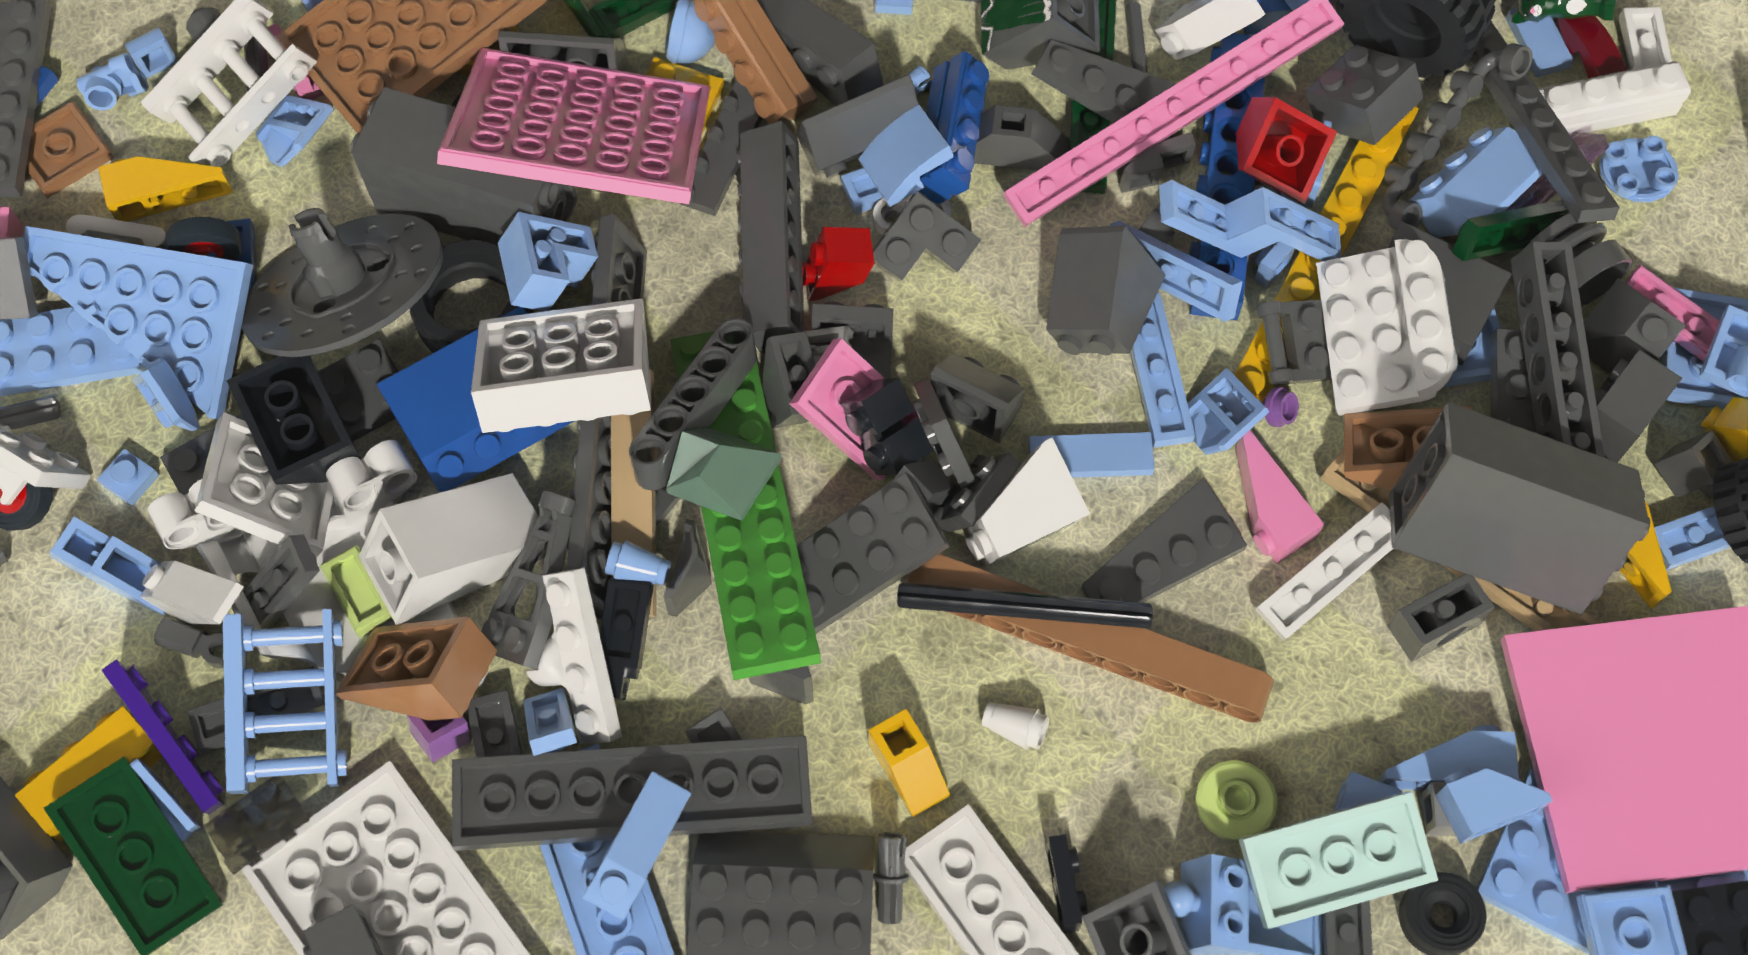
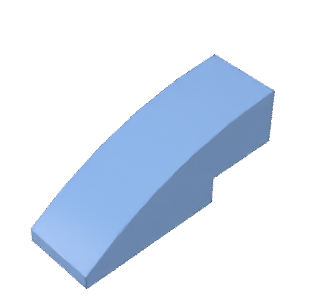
[50,517,166,616]

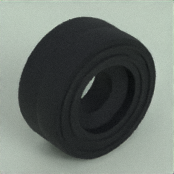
[1399,872,1487,955]

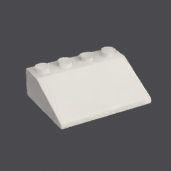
[471,298,651,433]

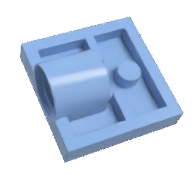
[1698,305,1748,398]

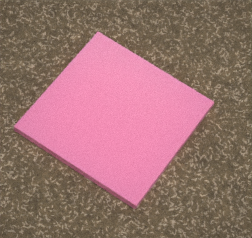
[437,48,710,204]
[1501,606,1748,893]

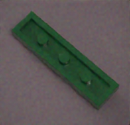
[1452,200,1570,261]

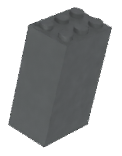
[351,87,578,247]
[1389,402,1650,615]

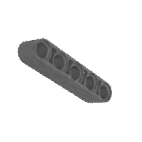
[629,318,757,490]

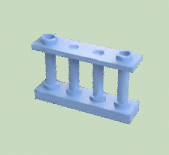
[223,609,347,794]

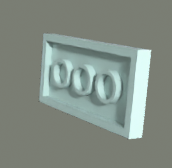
[1239,792,1438,929]

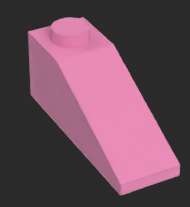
[1236,430,1324,564]

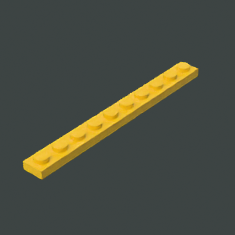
[1234,106,1419,404]

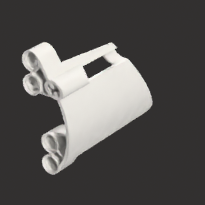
[148,440,488,687]

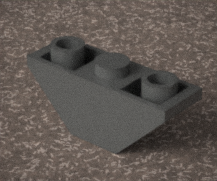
[974,105,1070,170]

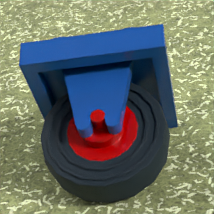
[166,217,256,293]

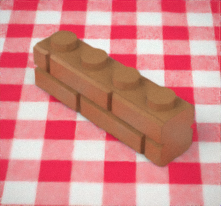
[692,0,818,124]

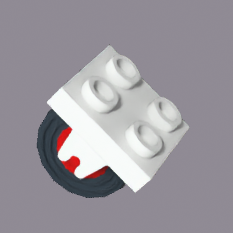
[0,429,91,531]

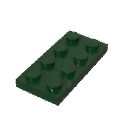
[44,756,225,955]

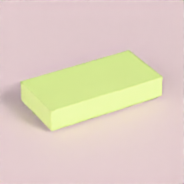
[319,545,393,638]

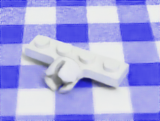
[525,568,622,744]

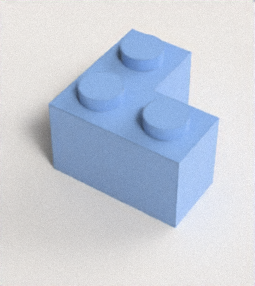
[498,212,598,311]

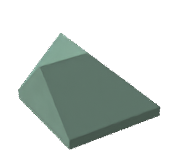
[666,427,782,521]

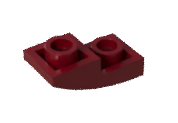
[1557,16,1627,79]

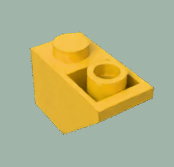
[868,709,950,818]

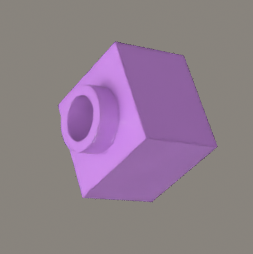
[407,715,471,763]

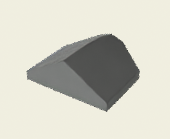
[664,519,712,617]

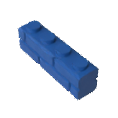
[919,51,989,204]

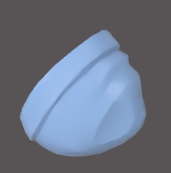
[666,0,715,64]

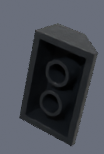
[226,356,361,485]

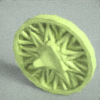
[1195,760,1278,842]

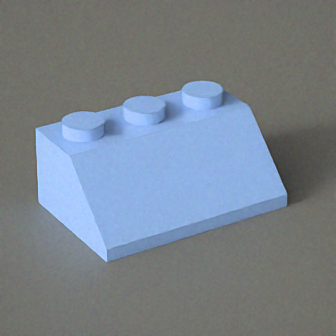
[1409,126,1543,238]

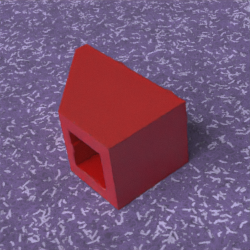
[802,227,875,301]

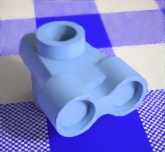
[77,53,148,110]

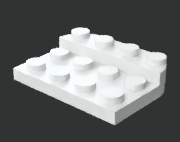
[1316,239,1458,416]

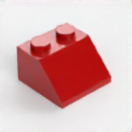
[1236,97,1337,204]

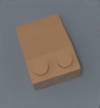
[1344,405,1471,490]
[336,616,497,720]

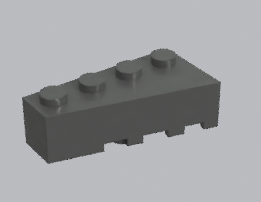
[757,0,884,106]

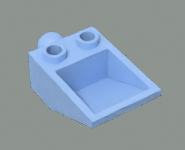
[1163,854,1323,955]

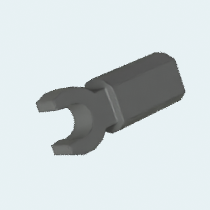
[154,617,224,669]

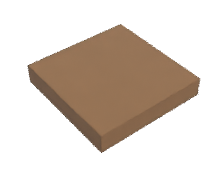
[26,101,114,199]

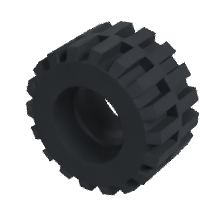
[1713,458,1748,563]

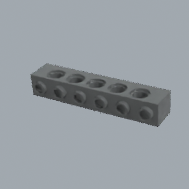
[1510,242,1605,458]

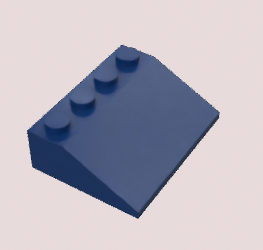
[376,307,574,493]

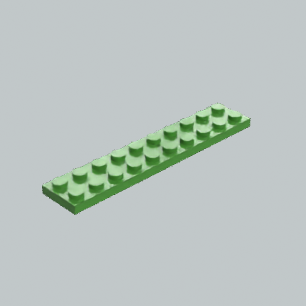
[670,331,821,680]

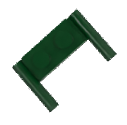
[564,0,678,39]

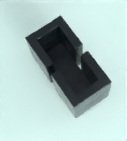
[840,378,934,475]

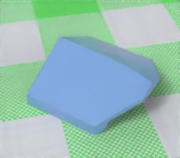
[255,95,334,167]
[132,360,200,431]
[1187,368,1269,455]

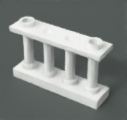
[140,0,317,167]

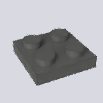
[912,377,976,489]

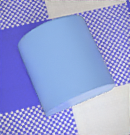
[124,27,178,79]

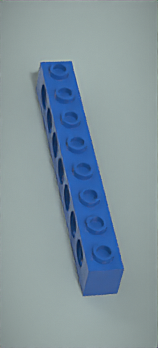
[1189,33,1265,321]

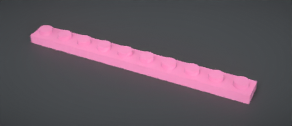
[1003,0,1344,228]

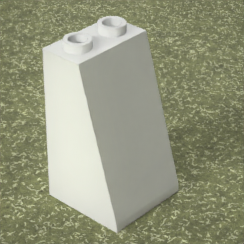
[359,473,548,625]

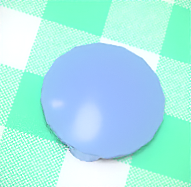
[1599,136,1679,202]

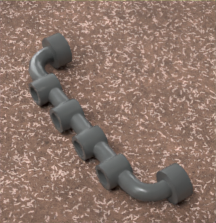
[1382,43,1533,230]

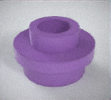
[1263,387,1299,427]

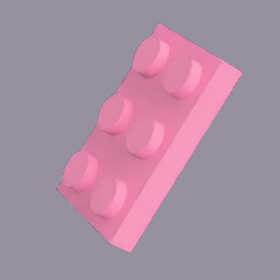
[789,338,921,480]

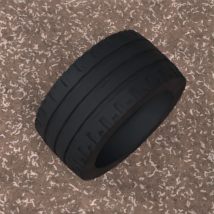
[409,240,534,353]

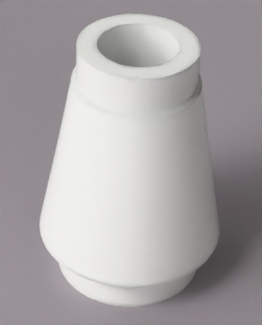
[982,702,1049,750]

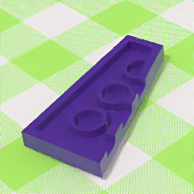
[101,659,225,815]

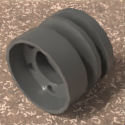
[1525,213,1633,307]

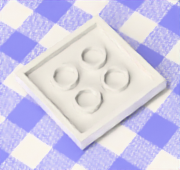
[194,412,333,559]

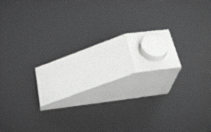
[1155,0,1265,60]
[140,560,243,624]

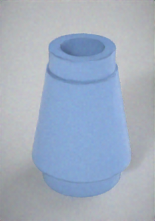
[605,540,671,586]

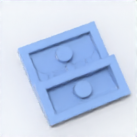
[859,105,954,207]

